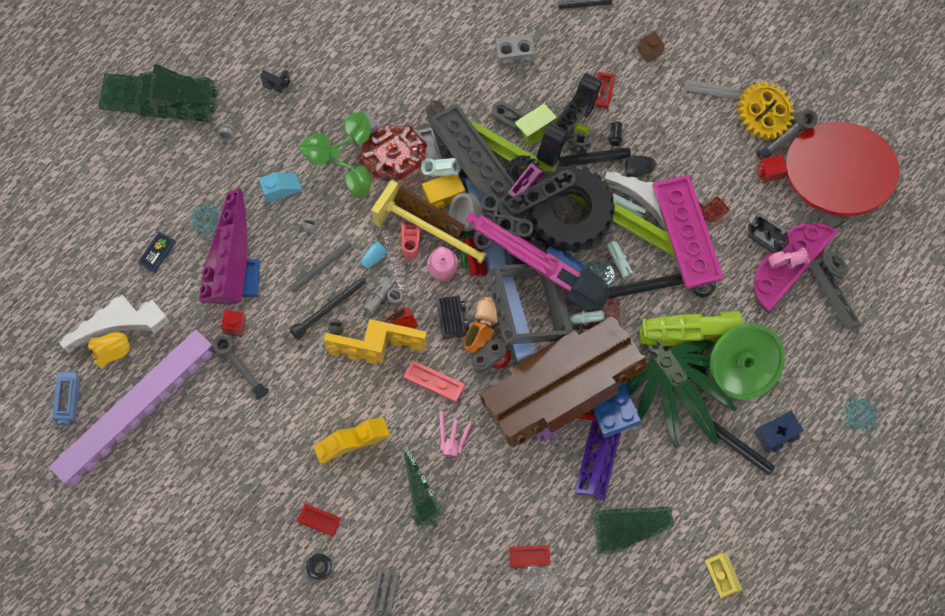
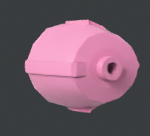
[427,246,458,282]

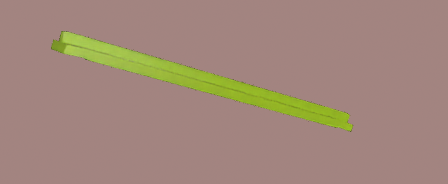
[469,119,675,258]

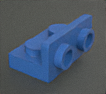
[546,246,586,273]

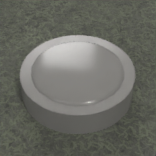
[449,193,480,231]

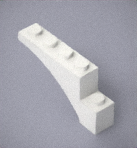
[604,172,667,232]
[59,295,169,353]

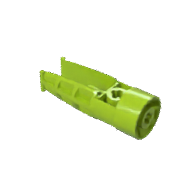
[639,311,743,346]

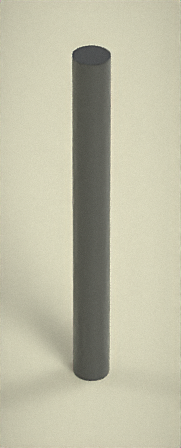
[289,240,352,293]

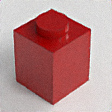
[757,155,788,183]
[221,309,246,337]

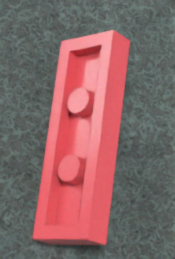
[404,360,465,403]

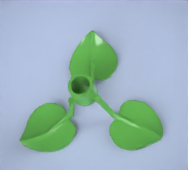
[297,112,372,199]

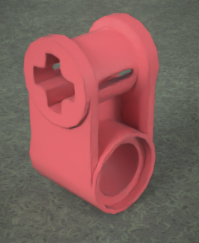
[401,222,421,259]

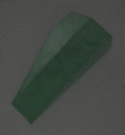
[403,446,444,530]
[592,507,674,555]

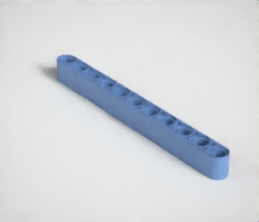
[464,177,535,364]

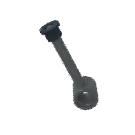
[756,110,818,160]
[213,334,269,400]

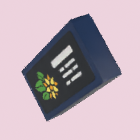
[138,231,176,273]

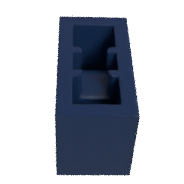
[754,410,804,453]

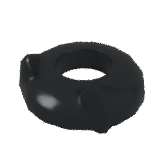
[692,282,716,298]
[306,553,332,580]

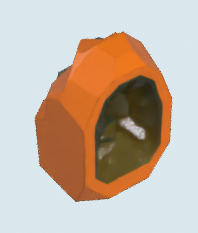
[464,322,495,353]

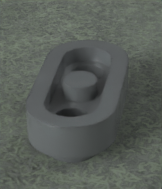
[492,101,525,130]
[471,339,507,372]

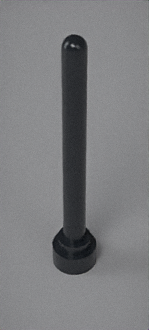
[289,277,366,340]

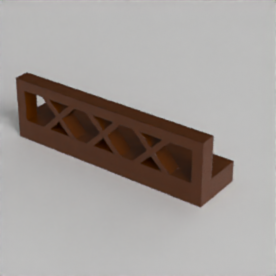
[394,186,465,240]

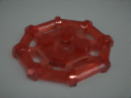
[359,123,428,181]

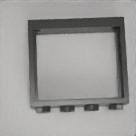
[487,264,573,345]

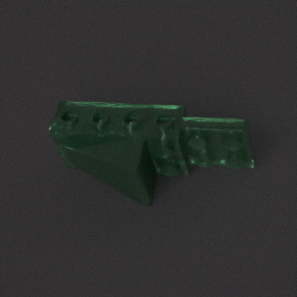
[99,64,218,122]

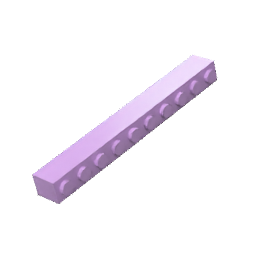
[49,330,214,487]

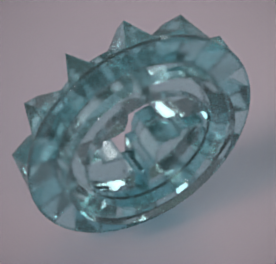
[191,204,220,234]
[586,261,615,286]
[845,399,877,429]

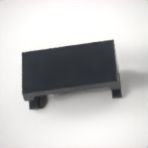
[748,213,789,254]

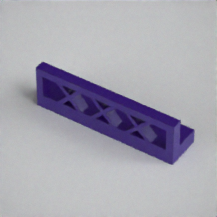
[574,420,621,500]

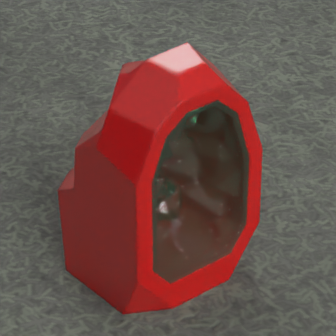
[384,307,419,329]

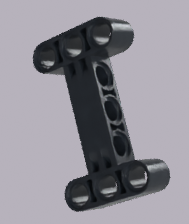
[536,73,603,168]

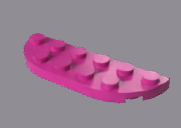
[753,223,838,313]

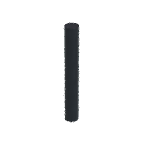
[558,0,612,9]

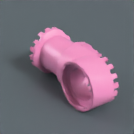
[768,247,810,269]

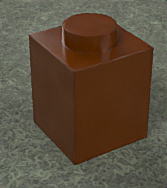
[637,31,665,63]

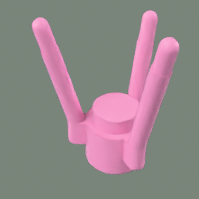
[440,411,472,458]

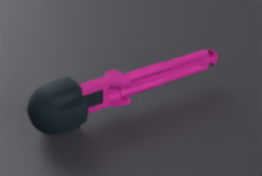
[466,213,609,312]

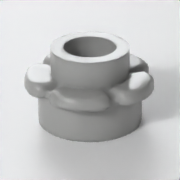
[217,124,235,141]

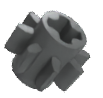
[568,131,591,154]

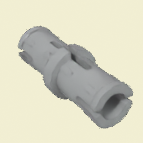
[363,278,395,315]

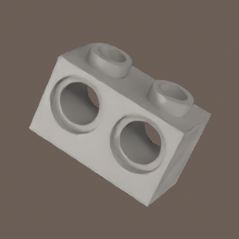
[495,34,535,67]

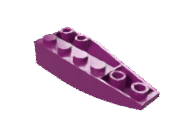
[199,188,247,305]

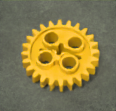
[736,81,795,141]

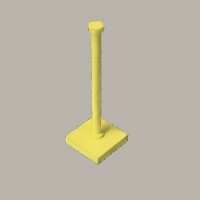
[371,180,487,263]

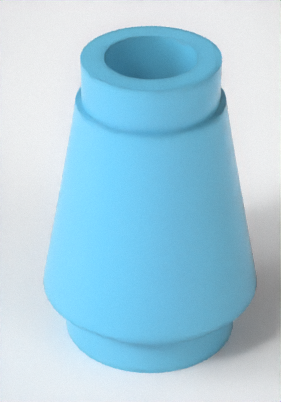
[360,241,388,269]

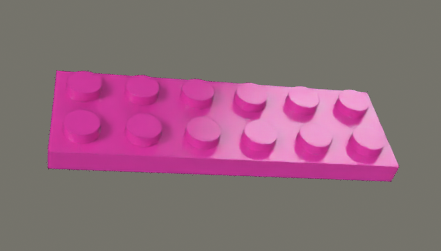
[652,175,724,289]

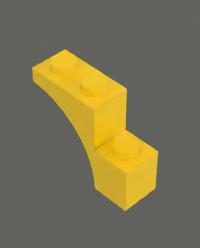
[313,418,390,464]

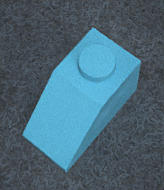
[259,172,302,203]

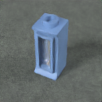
[52,372,81,426]

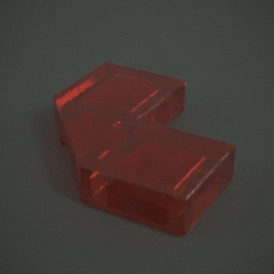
[698,196,730,223]

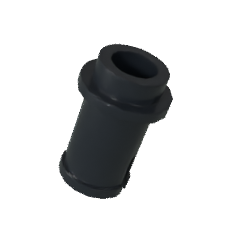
[608,121,623,146]

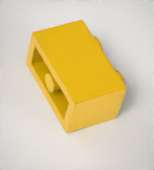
[422,175,465,209]

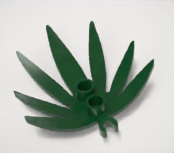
[626,339,736,448]

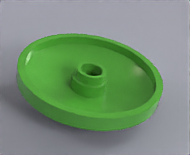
[710,323,785,400]

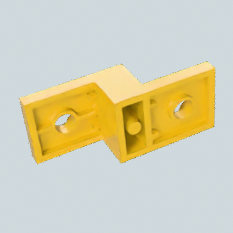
[324,319,427,364]

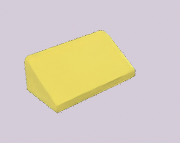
[705,552,742,598]

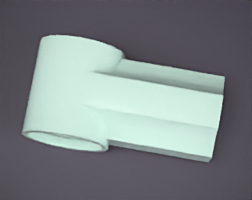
[421,158,461,178]

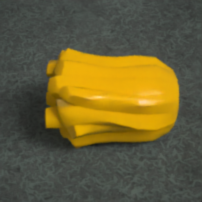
[88,331,131,368]

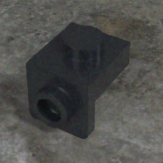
[260,70,291,93]

